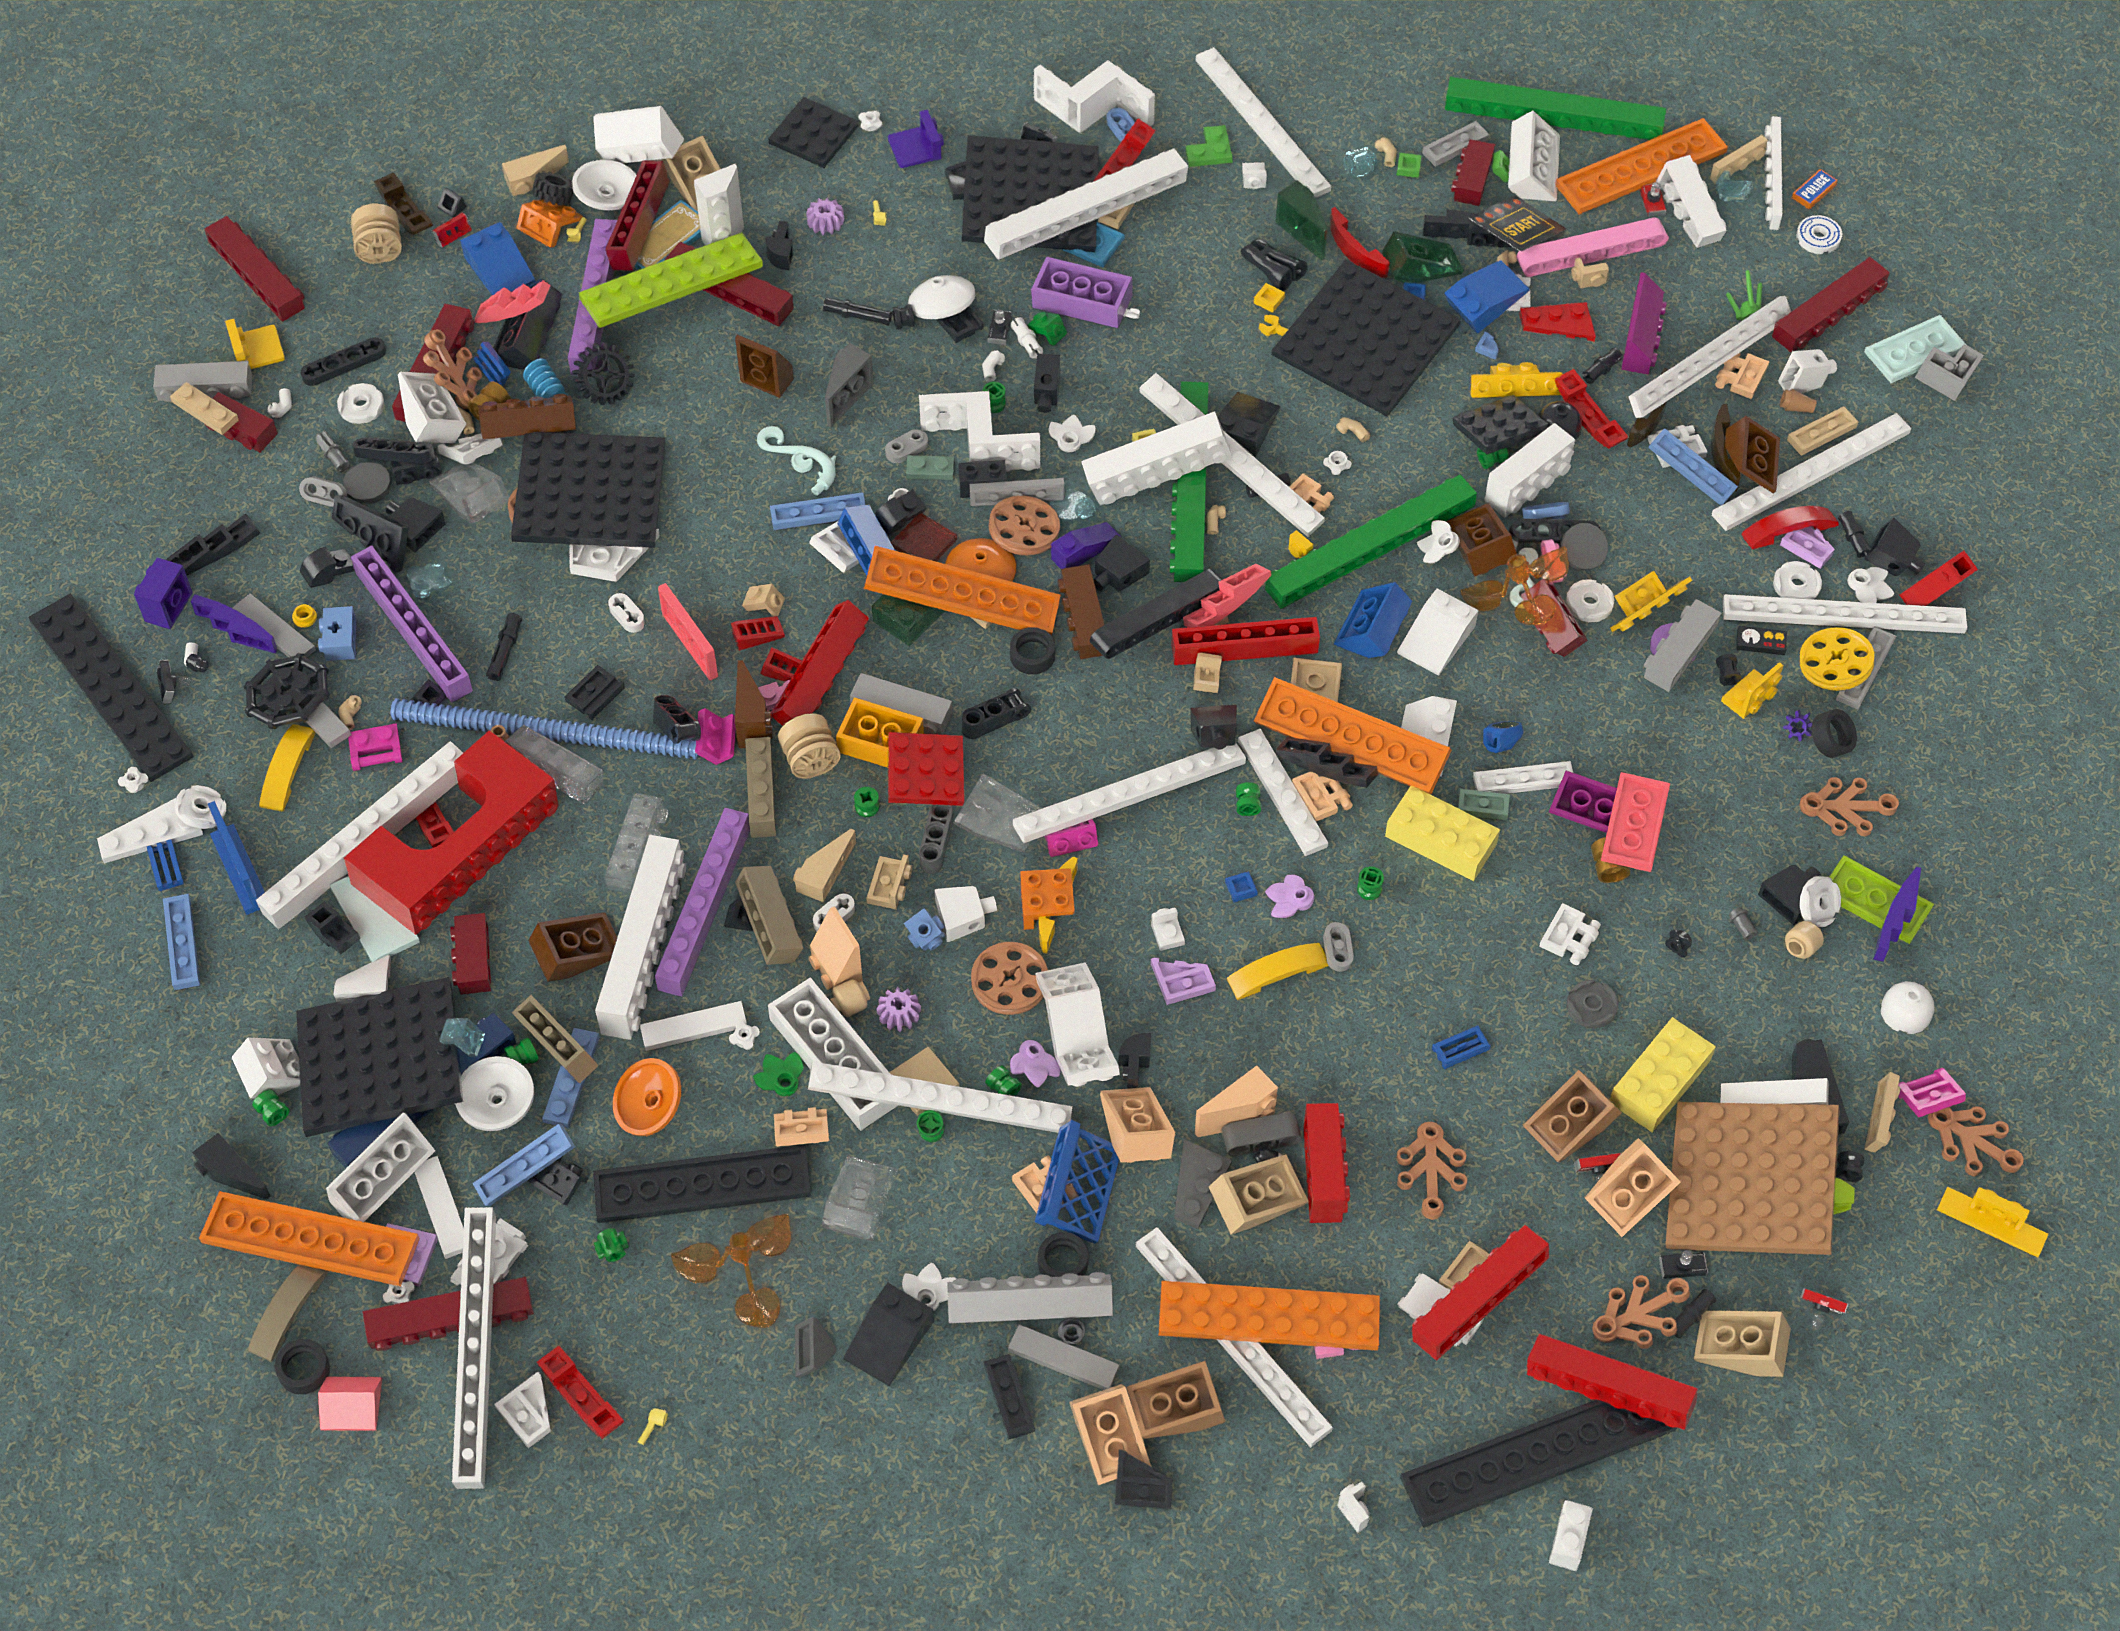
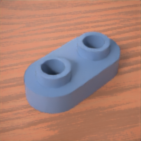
[1107,108,1135,142]
[1522,502,1570,519]

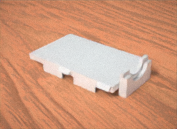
[450,1219,528,1286]
[1398,1273,1484,1346]

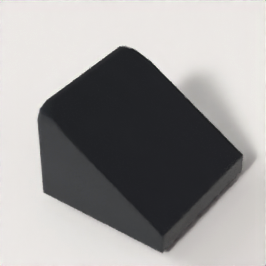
[411,679,446,706]
[724,899,753,931]

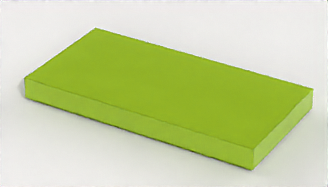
[1829,855,1934,944]

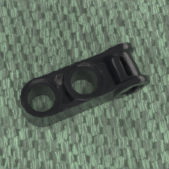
[962,688,1031,739]
[653,695,701,744]

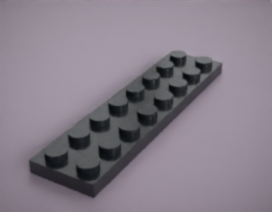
[593,1144,811,1223]

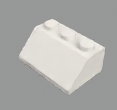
[1401,696,1457,776]

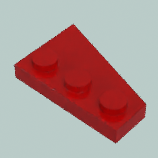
[1519,302,1596,342]

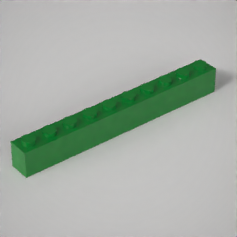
[1445,77,1666,140]
[1169,381,1209,582]
[1265,474,1477,609]

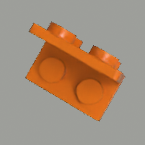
[516,200,583,248]
[1020,868,1075,930]

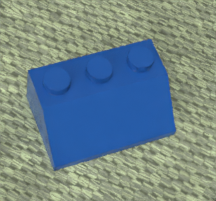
[1334,582,1412,658]

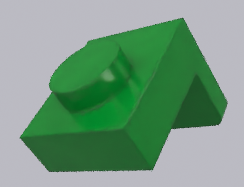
[1027,312,1067,345]

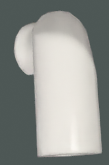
[982,351,1005,382]

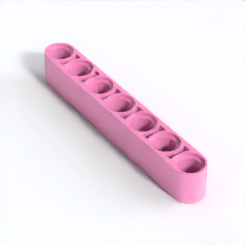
[1516,218,1669,277]

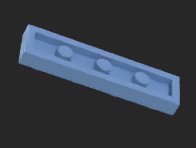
[1648,428,1738,506]
[770,493,865,530]
[163,894,200,990]
[542,1028,600,1128]
[473,1124,575,1206]

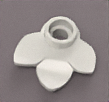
[1049,415,1095,452]
[1417,520,1460,563]
[1847,567,1894,603]
[902,1263,956,1311]

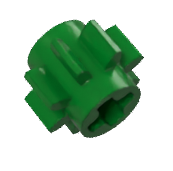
[593,1228,629,1262]

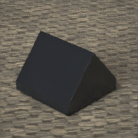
[438,187,467,218]

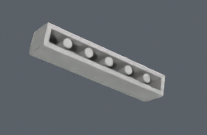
[947,1272,1113,1323]

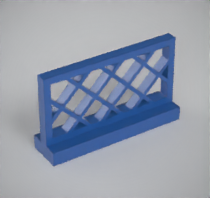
[208,801,265,915]
[1035,1120,1119,1244]

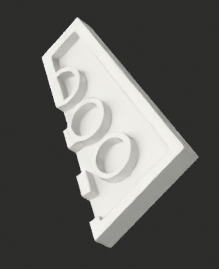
[97,798,203,863]

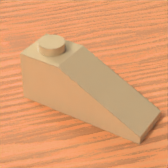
[502,145,569,196]
[793,829,856,902]

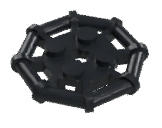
[244,653,330,729]

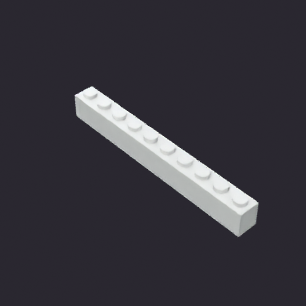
[984,149,1188,260]
[256,741,463,929]
[452,1208,496,1489]

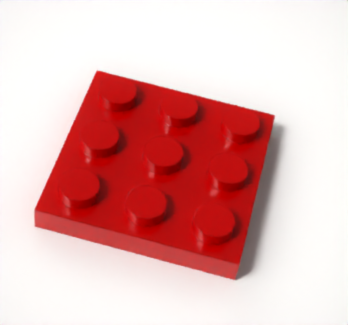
[887,732,964,806]

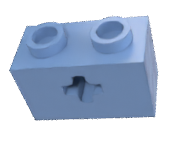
[318,606,356,661]

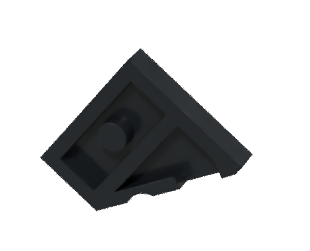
[1115,1449,1173,1510]

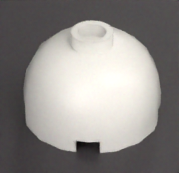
[1881,982,1935,1034]

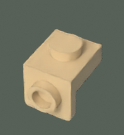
[1571,258,1609,288]
[742,584,785,617]
[1193,653,1222,693]

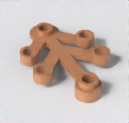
[423,329,483,409]
[1799,777,1899,836]
[1928,1106,2024,1176]
[1396,1122,1467,1220]
[1592,1275,1690,1349]

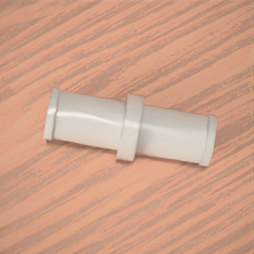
[1011,317,1043,358]

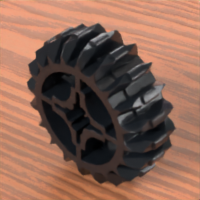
[572,342,635,405]

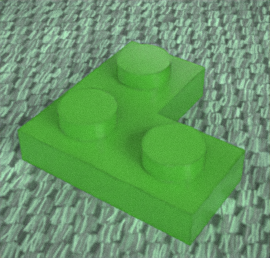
[1185,125,1232,167]

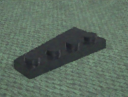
[332,495,409,572]

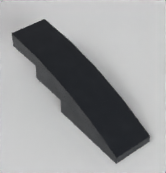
[166,513,260,576]
[1275,737,1378,788]

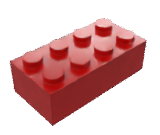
[1303,1103,1350,1223]

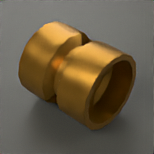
[467,381,511,421]
[1591,837,1630,883]

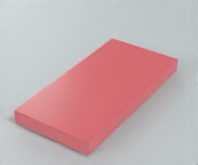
[658,583,718,680]
[1601,772,1670,872]

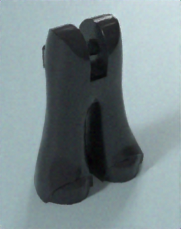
[1240,238,1308,292]

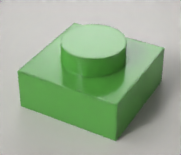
[1492,150,1510,182]
[1397,153,1421,178]

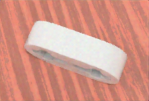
[609,593,645,633]
[813,894,855,932]

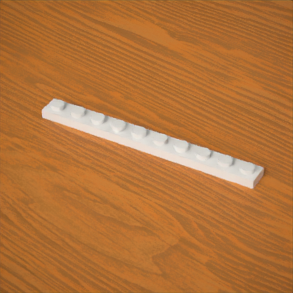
[1196,48,1331,200]
[1629,296,1791,418]
[1140,373,1325,537]
[1712,413,1911,531]
[1723,595,1967,634]
[1013,743,1246,843]
[808,1062,1072,1133]
[1136,1227,1332,1448]

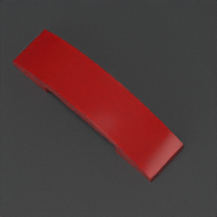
[1094,118,1156,181]
[1330,207,1390,279]
[1555,369,1628,449]
[1742,506,1839,550]
[415,802,454,848]
[537,1346,624,1439]

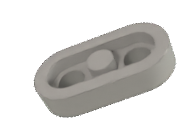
[885,429,928,463]
[299,477,347,507]
[1323,922,1354,972]

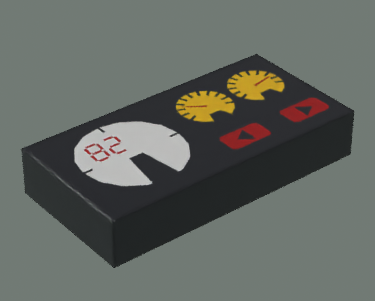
[1736,626,1787,655]

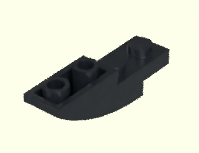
[1422,209,1512,248]

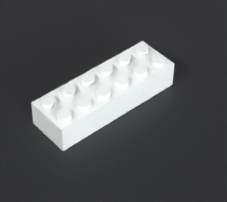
[1081,412,1232,505]
[768,978,898,1131]

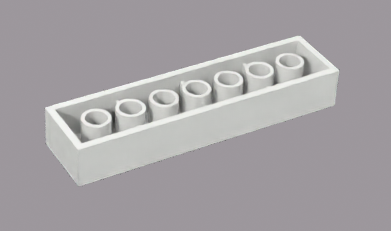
[595,835,686,1040]

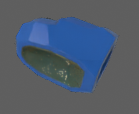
[1483,721,1524,753]

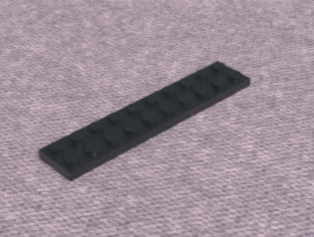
[28,593,194,782]
[1400,1399,1677,1528]

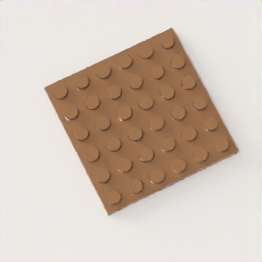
[1666,1102,1839,1255]

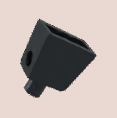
[1034,353,1061,413]
[385,497,446,553]
[1864,518,1925,576]
[1093,535,1150,591]
[1190,704,1237,750]
[1758,865,1821,926]

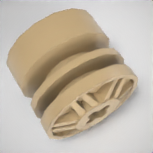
[351,203,402,264]
[778,713,841,779]

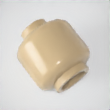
[1785,921,1824,959]
[830,979,870,1017]

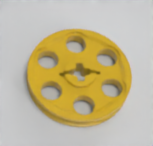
[1800,628,1874,691]

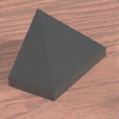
[795,1317,837,1377]

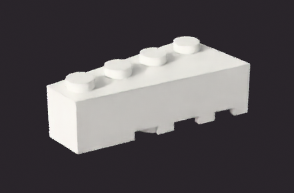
[1655,155,1726,248]

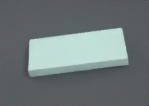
[1865,315,1966,383]
[330,876,420,962]

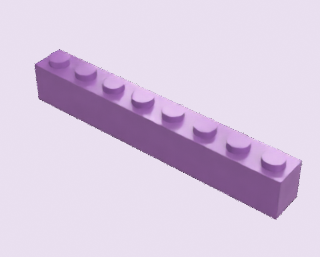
[568,219,617,375]
[351,546,473,703]
[655,808,750,997]

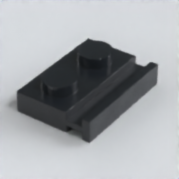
[936,306,984,343]
[565,665,625,720]

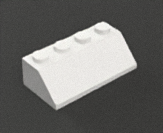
[594,106,684,163]
[1508,111,1560,201]
[694,164,744,246]
[326,1113,435,1222]

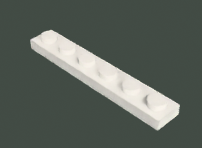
[1765,116,1782,230]
[1238,729,1328,856]

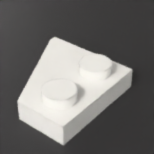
[437,433,502,464]
[809,521,859,573]
[495,1372,551,1448]

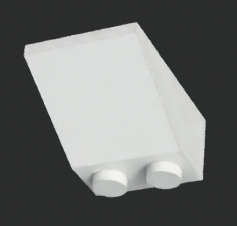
[398,372,466,443]
[1397,589,1478,676]

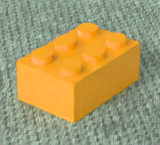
[836,697,924,768]

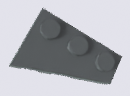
[1174,1139,1232,1229]

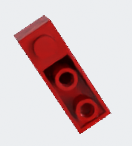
[1900,550,1978,606]

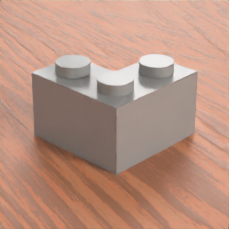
[1915,344,1984,401]

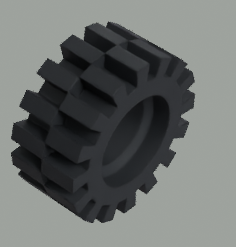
[532,171,574,206]

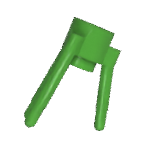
[1726,270,1762,321]

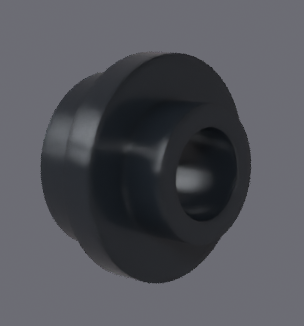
[1058,1317,1085,1345]

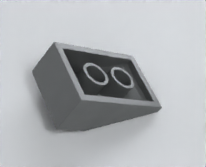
[825,343,873,427]

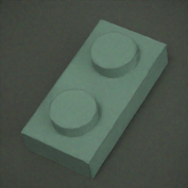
[906,455,954,480]
[1458,789,1510,820]

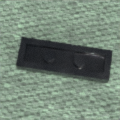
[983,1354,1035,1440]

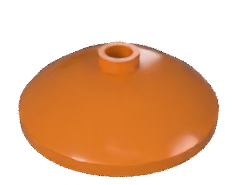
[945,538,1016,582]
[613,1058,681,1136]

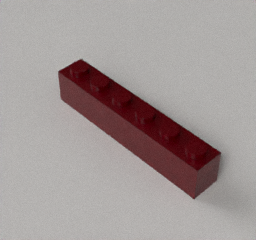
[605,160,670,271]
[204,216,305,322]
[665,242,794,327]
[1772,257,1890,353]
[392,303,475,422]
[362,1277,534,1351]

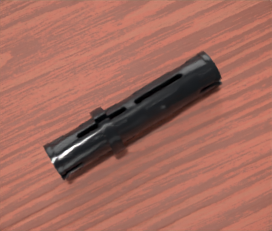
[823,297,892,326]
[486,613,522,681]

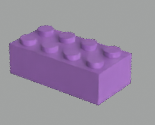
[1031,257,1133,328]

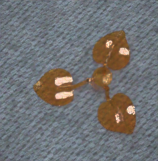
[1460,546,1569,625]
[671,1214,791,1328]

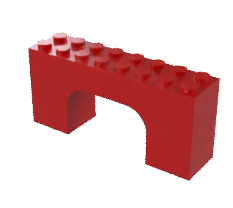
[344,730,559,935]

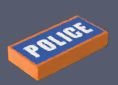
[1792,169,1838,209]

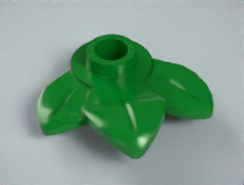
[753,1052,803,1096]

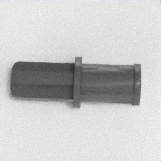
[316,431,350,472]

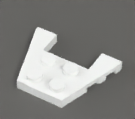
[570,529,659,582]

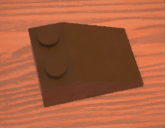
[735,335,794,398]
[1725,416,1780,493]
[1446,503,1518,577]
[735,660,773,748]
[528,912,617,982]

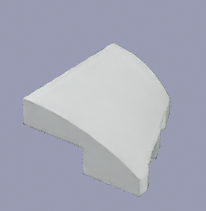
[334,955,391,1002]

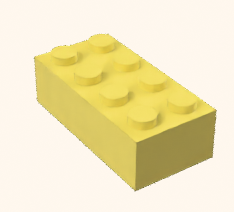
[1385,786,1500,881]
[1610,1017,1716,1132]

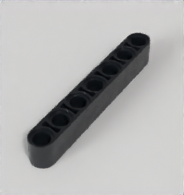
[1090,569,1223,659]

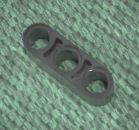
[919,805,953,874]
[1221,1112,1302,1156]

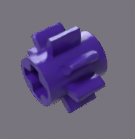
[1783,710,1812,741]

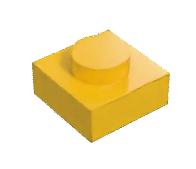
[1254,283,1285,313]
[1288,530,1313,558]

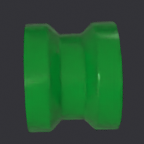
[854,787,879,817]

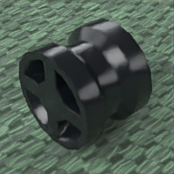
[892,304,915,330]
[1836,1151,1865,1182]

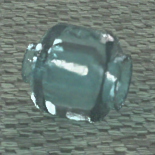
[1342,146,1377,177]

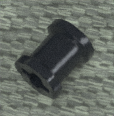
[1716,654,1742,686]

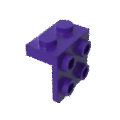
[888,109,944,168]

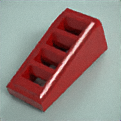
[731,616,785,651]
[760,647,802,682]

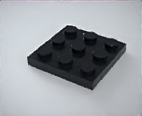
[768,97,859,168]
[1453,395,1548,455]

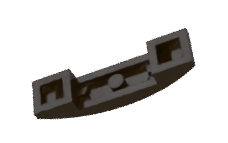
[374,172,433,235]
[1627,367,1669,447]
[1711,404,1741,491]

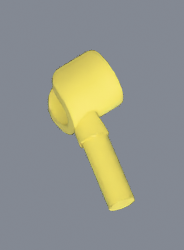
[873,200,887,226]
[567,217,587,242]
[638,1408,668,1445]

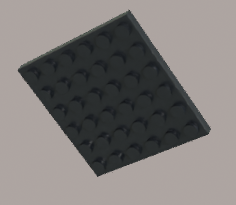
[961,135,1099,252]
[1271,259,1461,417]
[511,432,665,548]
[296,977,463,1137]

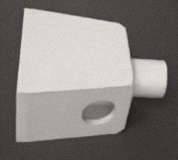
[1778,349,1837,393]
[935,886,997,942]

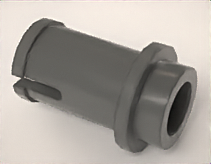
[1729,907,1758,941]

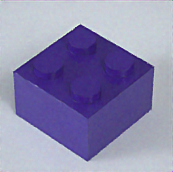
[134,558,193,630]

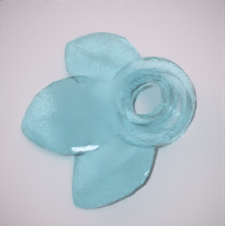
[1050,489,1096,520]
[407,563,453,597]

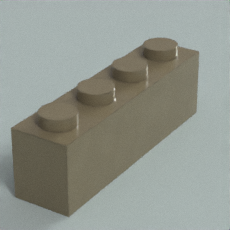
[745,737,776,838]
[735,866,803,965]
[512,995,599,1084]

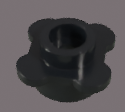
[1665,929,1692,958]

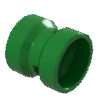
[983,381,1006,413]
[1477,448,1509,469]
[1236,782,1261,816]
[1357,866,1384,900]
[504,1037,539,1065]
[985,1066,1022,1096]
[252,1089,290,1127]
[917,1110,945,1142]

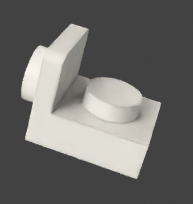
[1242,163,1267,189]
[1151,908,1185,951]
[1338,1482,1369,1533]

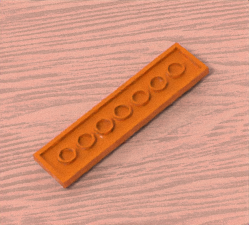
[1555,118,1728,214]
[864,546,1061,635]
[1254,677,1452,795]
[199,1191,420,1286]
[1159,1281,1380,1350]

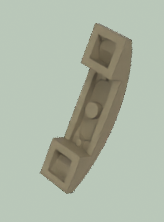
[247,1264,329,1362]

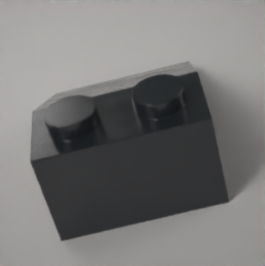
[1218,392,1280,458]
[843,1282,934,1386]

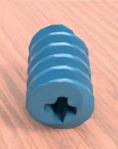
[523,359,568,398]

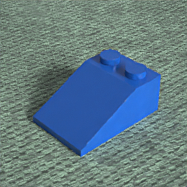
[460,222,536,296]
[1444,260,1530,334]

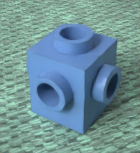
[904,908,946,951]

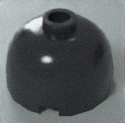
[1538,401,1582,440]

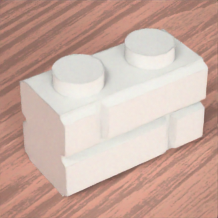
[1549,1501,1593,1571]

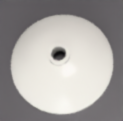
[572,160,636,210]
[908,275,975,319]
[456,1057,534,1131]

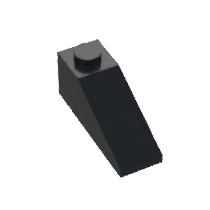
[192,1133,271,1200]

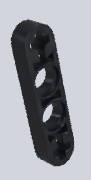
[300,337,386,386]
[352,437,435,464]
[1509,519,1601,543]

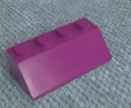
[1621,272,1667,375]
[1549,770,1617,833]

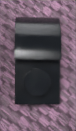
[766,221,794,270]
[875,489,926,536]
[300,547,355,588]
[305,901,361,954]
[1118,1033,1151,1089]

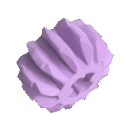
[806,197,844,235]
[877,987,921,1032]

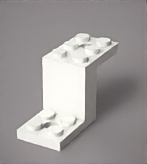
[1034,61,1155,133]
[919,391,1040,472]
[1035,963,1120,1086]

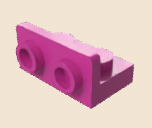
[695,708,736,765]
[1044,819,1098,857]

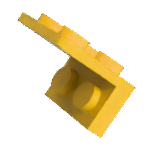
[225,319,285,369]
[1721,662,1784,719]

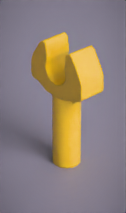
[1259,315,1288,336]

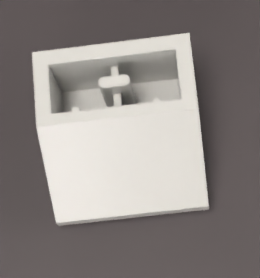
[232,1038,300,1099]

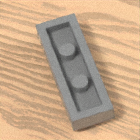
[1422,121,1489,167]

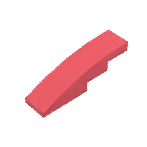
[474,280,550,323]
[1183,564,1271,628]

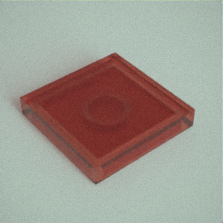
[891,513,957,562]

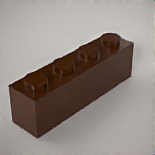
[478,394,576,440]
[1057,565,1104,659]

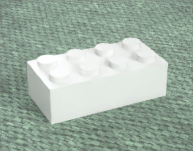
[1485,423,1575,518]

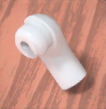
[268,389,292,418]

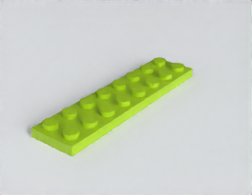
[579,232,763,328]

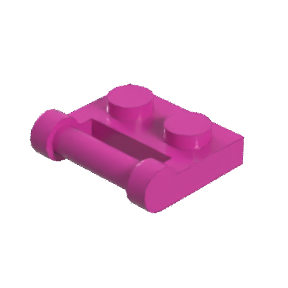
[348,723,403,771]
[1898,1068,1966,1118]

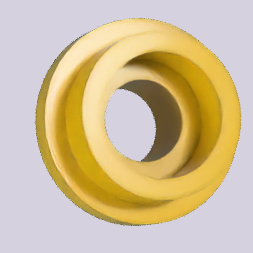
[292,604,317,628]

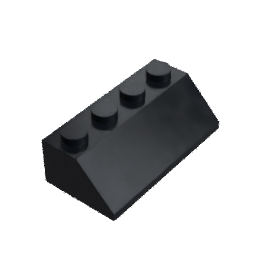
[489,278,563,370]

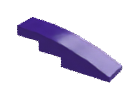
[191,594,278,653]
[1873,867,1921,962]

